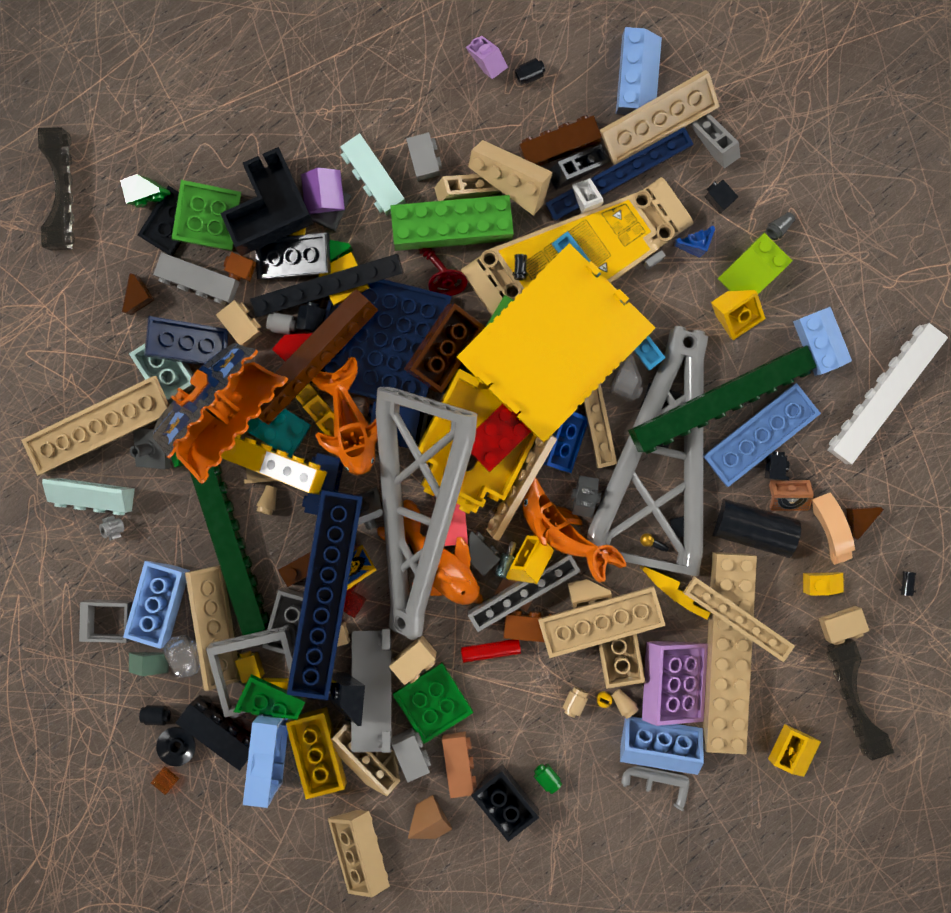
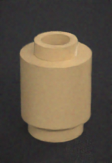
[563,686,588,718]

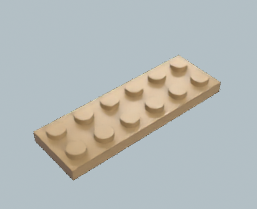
[600,70,720,165]
[185,565,241,691]
[538,586,666,658]

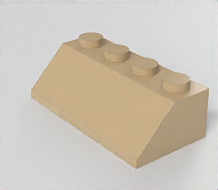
[328,810,390,897]

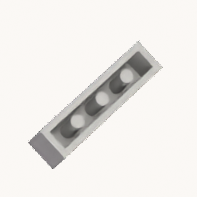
[153,252,240,305]

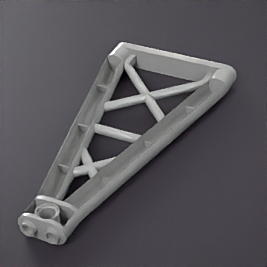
[586,326,708,576]
[376,387,478,640]

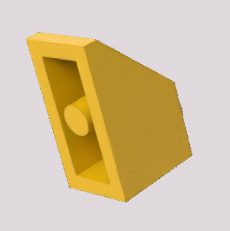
[803,572,844,596]

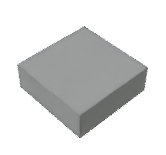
[643,250,666,270]

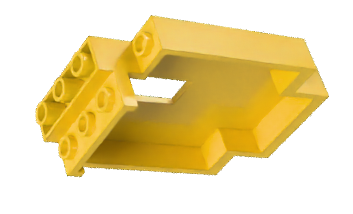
[418,369,537,514]

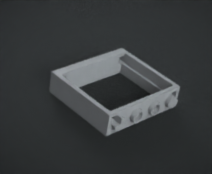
[206,625,294,718]

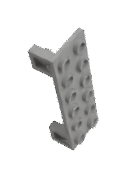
[351,629,392,753]

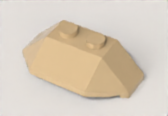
[331,724,400,796]

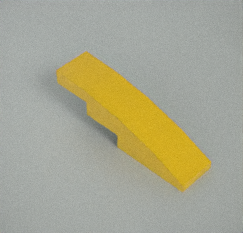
[295,383,334,437]
[640,565,710,620]

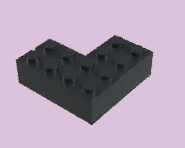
[220,147,314,256]

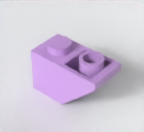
[466,36,508,79]

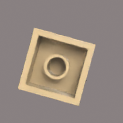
[389,635,437,685]

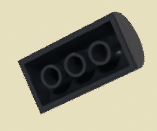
[712,499,801,558]

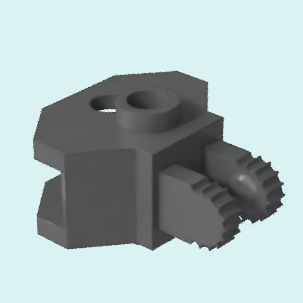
[571,475,601,518]

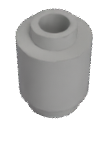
[266,313,297,334]

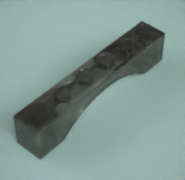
[38,127,75,250]
[827,638,894,761]

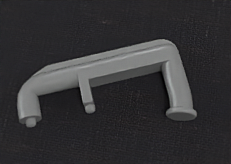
[621,766,689,811]

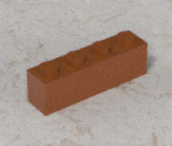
[503,610,556,642]

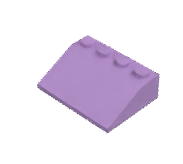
[642,641,708,726]

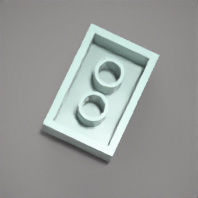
[129,344,195,404]

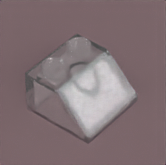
[608,354,643,402]

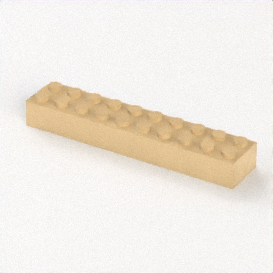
[703,552,757,754]

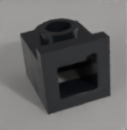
[764,451,790,480]

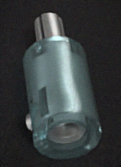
[495,541,516,579]

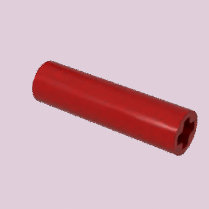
[461,639,521,663]

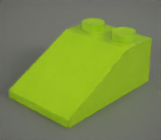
[717,233,793,294]

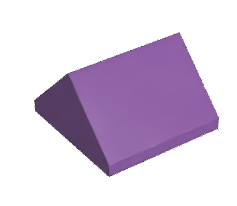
[301,168,345,214]

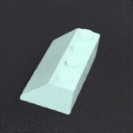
[42,478,135,515]

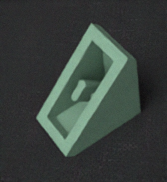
[129,652,169,676]

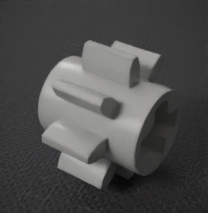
[99,515,124,541]

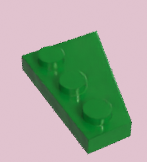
[233,674,306,720]

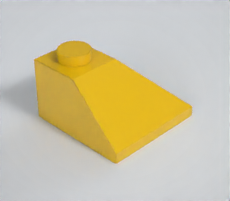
[711,290,766,340]

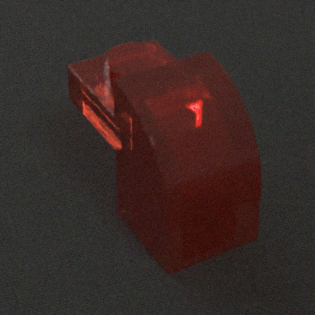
[343,582,367,619]

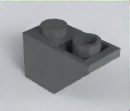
[469,530,500,576]

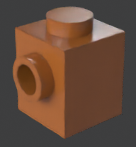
[224,252,256,282]

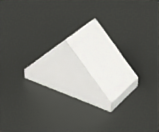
[572,178,604,213]

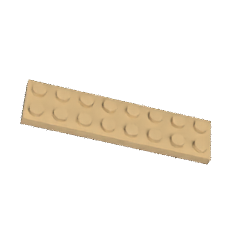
[21,376,169,476]

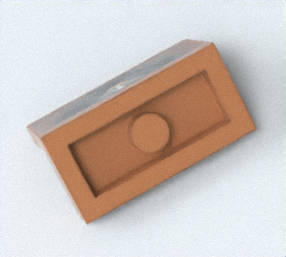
[769,480,814,511]

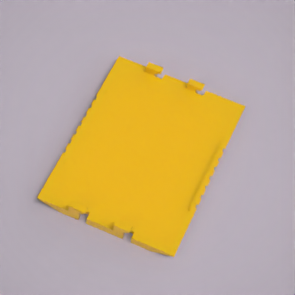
[457,243,656,442]

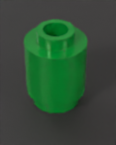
[534,763,562,794]

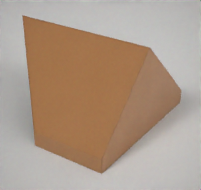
[408,795,452,839]

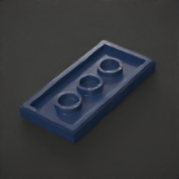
[144,316,229,365]

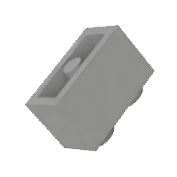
[406,132,442,181]

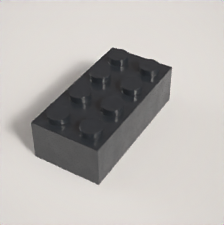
[176,695,251,771]

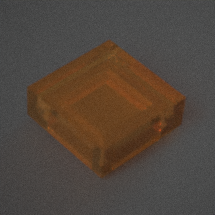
[151,766,180,795]

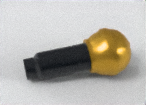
[640,533,669,552]

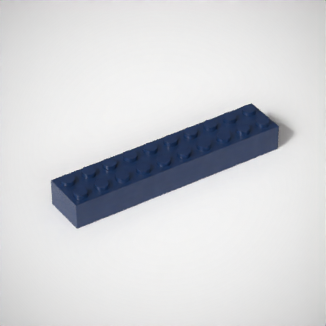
[287,489,363,700]

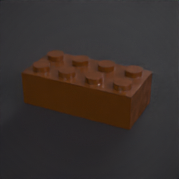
[404,303,485,393]

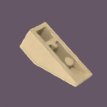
[434,174,500,201]

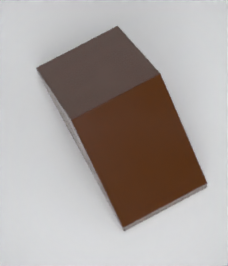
[122,273,154,315]
[846,506,884,540]

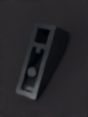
[549,144,610,190]

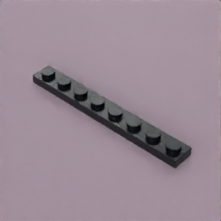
[250,254,404,317]

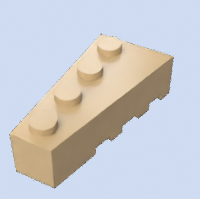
[468,140,552,216]

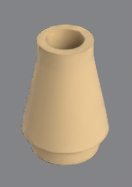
[256,485,278,515]
[611,688,639,719]

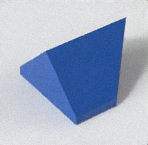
[673,226,715,258]

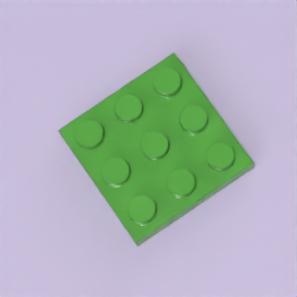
[172,180,241,251]

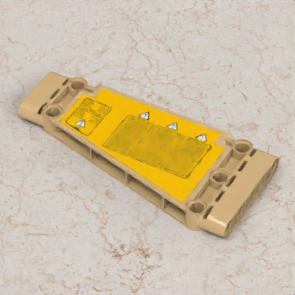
[461,177,693,315]

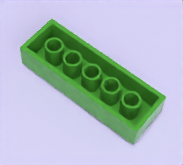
[390,195,514,251]

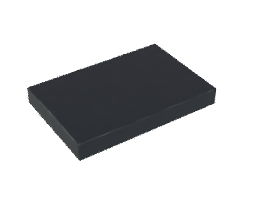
[138,185,181,256]

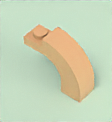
[812,493,855,565]

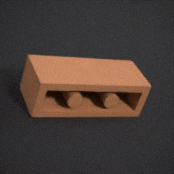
[442,731,477,798]

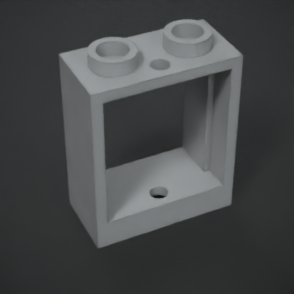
[79,599,133,643]

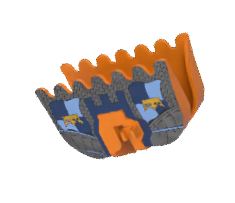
[153,343,288,484]

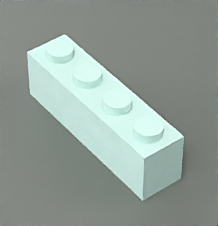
[340,133,406,216]

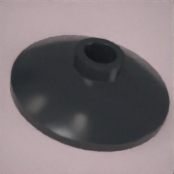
[156,727,196,766]

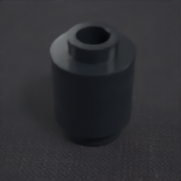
[515,58,546,85]
[139,705,171,726]

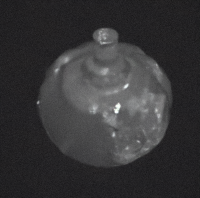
[162,635,200,678]

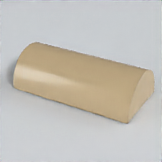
[598,634,645,689]

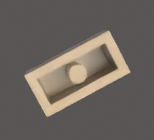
[216,300,262,347]
[818,606,869,645]

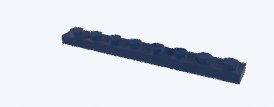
[545,127,694,222]

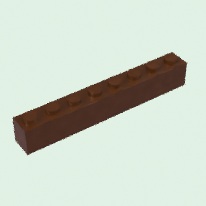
[258,289,378,425]

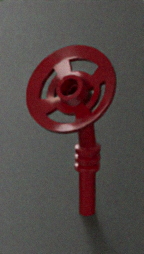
[418,248,468,296]

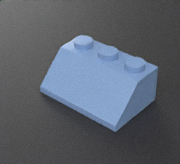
[793,307,852,376]

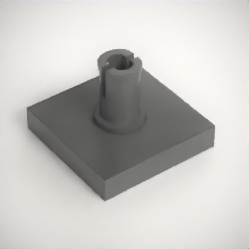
[130,427,171,469]
[358,487,383,530]

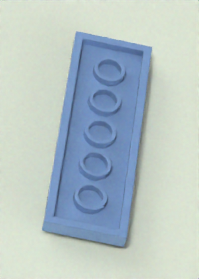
[703,383,821,487]

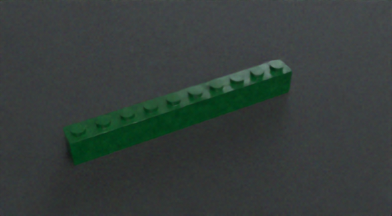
[628,345,817,454]
[189,464,270,635]

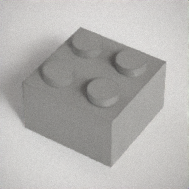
[392,727,431,783]

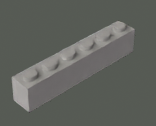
[468,554,581,632]

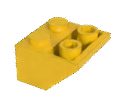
[506,535,554,584]
[768,724,821,777]

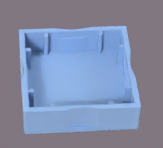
[243,714,288,808]

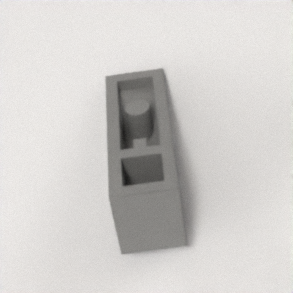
[690,113,741,168]

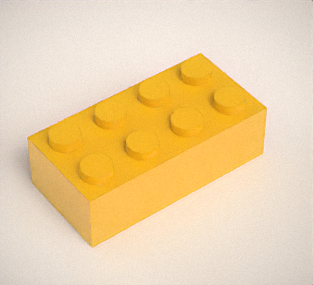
[285,707,347,799]

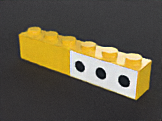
[221,435,327,495]

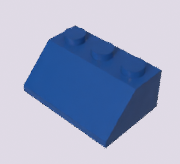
[543,412,588,473]

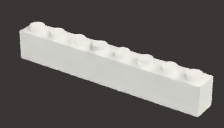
[827,323,948,464]

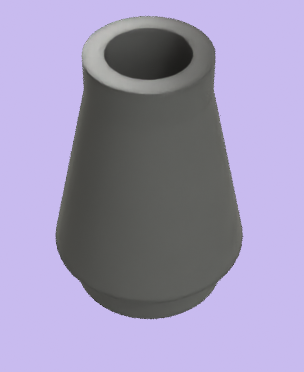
[766,212,796,240]

